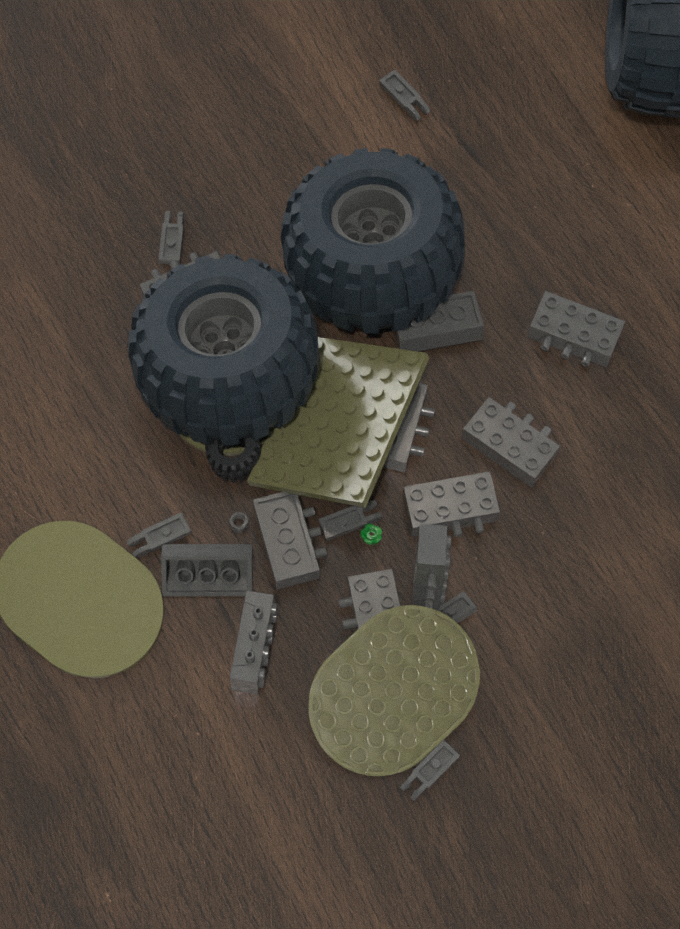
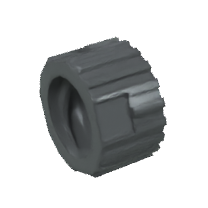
[229,512,249,533]

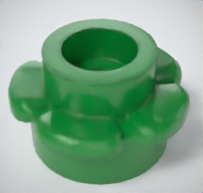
[360,524,382,545]

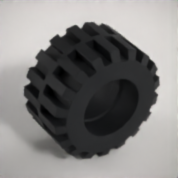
[205,436,262,482]

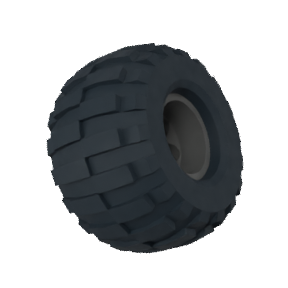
[605,0,680,117]
[281,148,465,334]
[128,254,319,445]

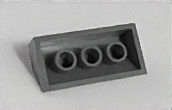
[161,544,252,597]

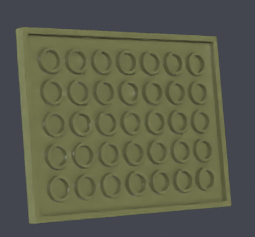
[247,337,429,508]

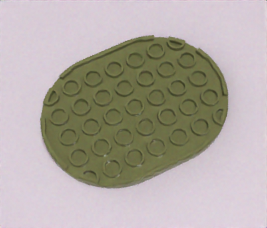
[0,521,164,679]
[308,605,480,776]

